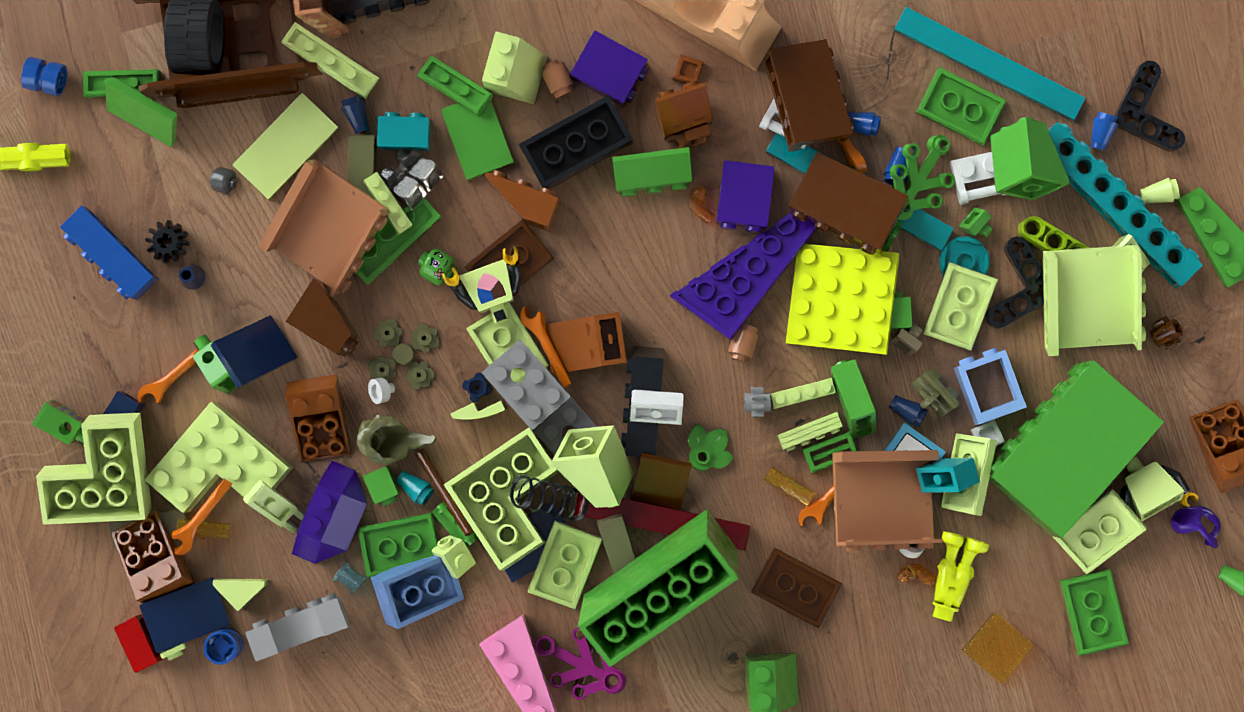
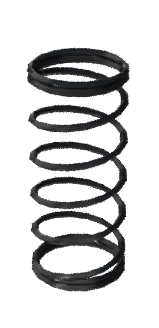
[510,475,589,522]

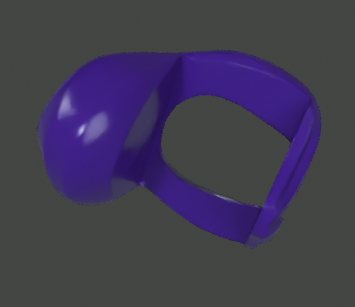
[1171,506,1221,549]

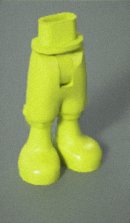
[932,531,989,622]

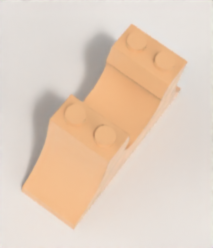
[634,0,782,71]

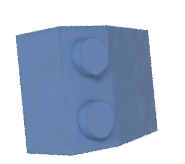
[371,555,464,629]

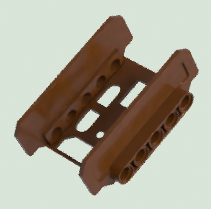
[133,0,323,108]

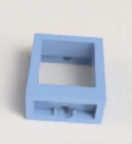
[954,347,1026,425]

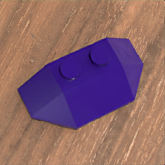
[292,460,367,564]

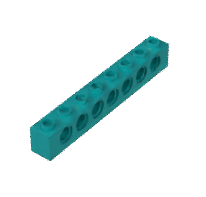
[1048,122,1203,288]

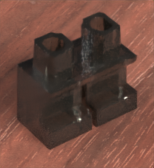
[380,149,444,210]

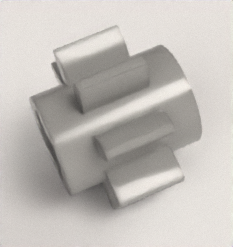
[744,387,771,417]

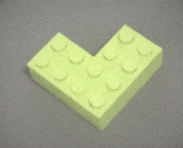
[145,402,294,513]
[36,413,152,525]
[444,428,559,571]

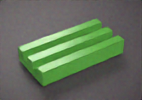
[802,431,857,473]

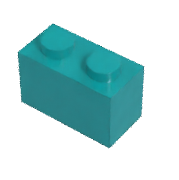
[377,112,431,151]
[916,458,980,493]

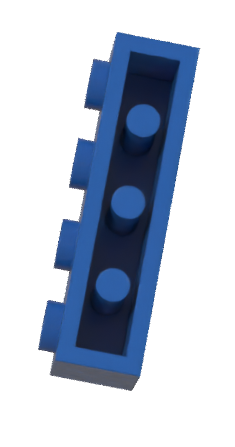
[60,205,158,300]

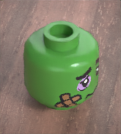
[418,248,457,286]

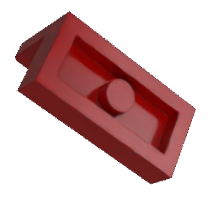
[114,614,163,673]

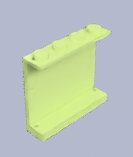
[1043,245,1146,356]

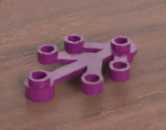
[535,627,626,700]

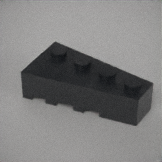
[330,0,430,24]
[621,346,664,457]

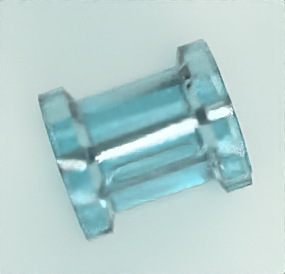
[332,562,366,595]

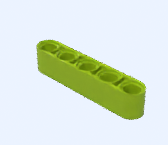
[1017,216,1089,252]

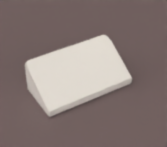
[630,390,684,425]

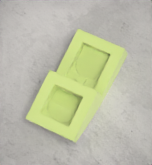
[451,401,506,420]

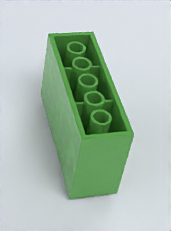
[989,360,1164,538]
[578,509,739,667]

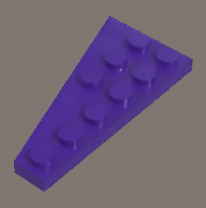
[670,212,817,341]

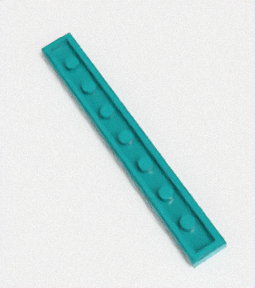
[893,7,1085,121]
[766,133,954,251]

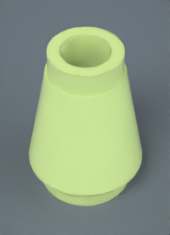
[1140,178,1180,203]

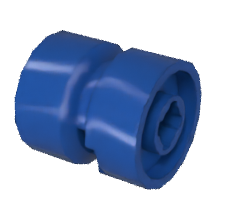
[21,57,68,97]
[204,628,244,665]

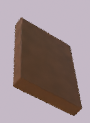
[464,219,554,286]
[751,547,842,629]

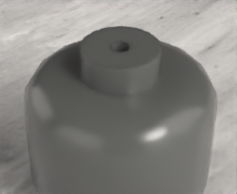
[210,167,238,194]

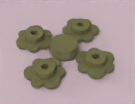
[368,319,439,390]

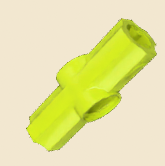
[0,143,71,171]

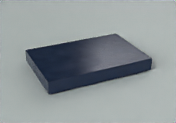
[210,315,297,388]
[505,501,566,582]
[139,577,230,653]

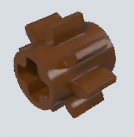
[1150,316,1183,350]

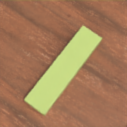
[281,22,380,100]

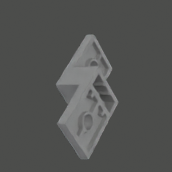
[481,339,597,455]

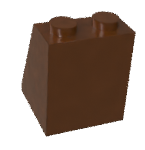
[285,278,358,357]

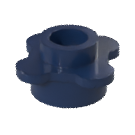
[462,373,492,403]

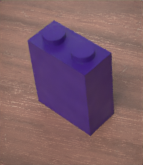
[570,30,650,107]
[716,160,775,233]

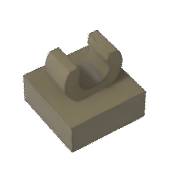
[891,324,923,356]

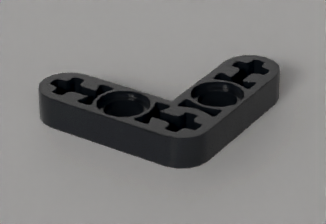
[1114,61,1185,152]
[986,236,1044,328]

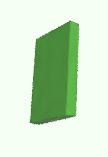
[916,67,1007,146]
[106,76,177,147]
[441,101,514,181]
[357,512,438,578]
[1059,569,1129,656]

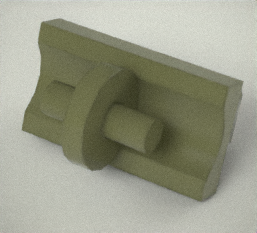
[910,369,959,418]

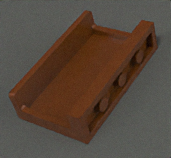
[763,39,854,152]
[788,152,909,255]

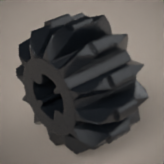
[145,220,190,264]

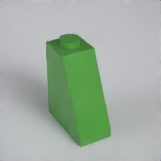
[831,359,876,440]

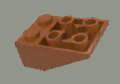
[654,81,712,140]
[485,170,560,232]
[545,312,627,375]
[285,374,351,462]
[1190,400,1244,493]
[111,510,194,603]

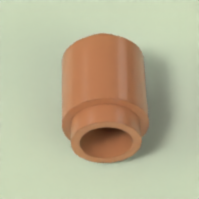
[541,60,574,99]
[728,324,759,363]

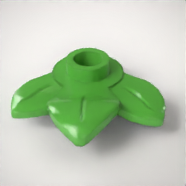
[688,424,733,471]

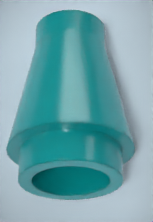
[396,470,435,506]

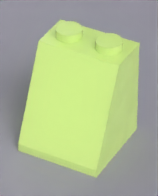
[482,31,548,105]
[552,425,634,508]

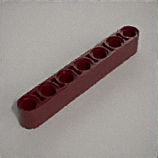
[574,492,751,551]

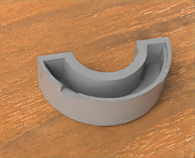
[245,593,351,661]

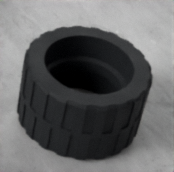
[164,0,225,75]

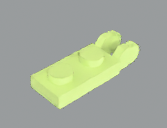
[243,480,305,533]

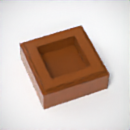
[672,54,704,84]

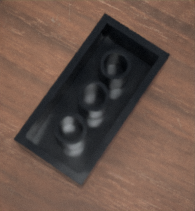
[519,95,633,190]

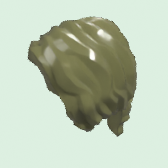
[357,415,437,464]

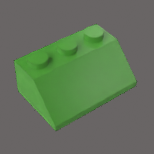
[612,147,692,197]

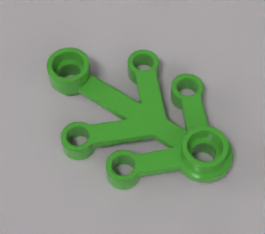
[890,135,955,220]

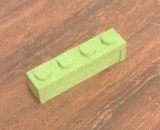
[363,172,412,235]
[770,378,836,409]
[777,412,843,452]

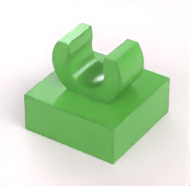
[958,207,993,238]

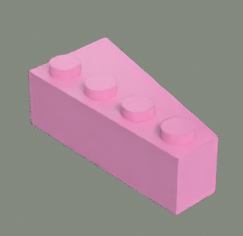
[479,614,557,712]

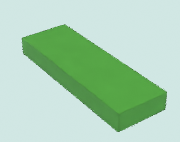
[417,55,493,117]
[83,69,161,98]

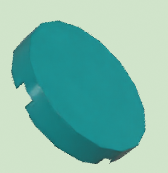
[939,237,990,277]

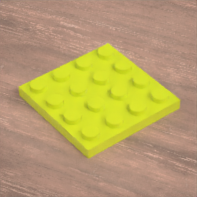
[786,244,900,355]

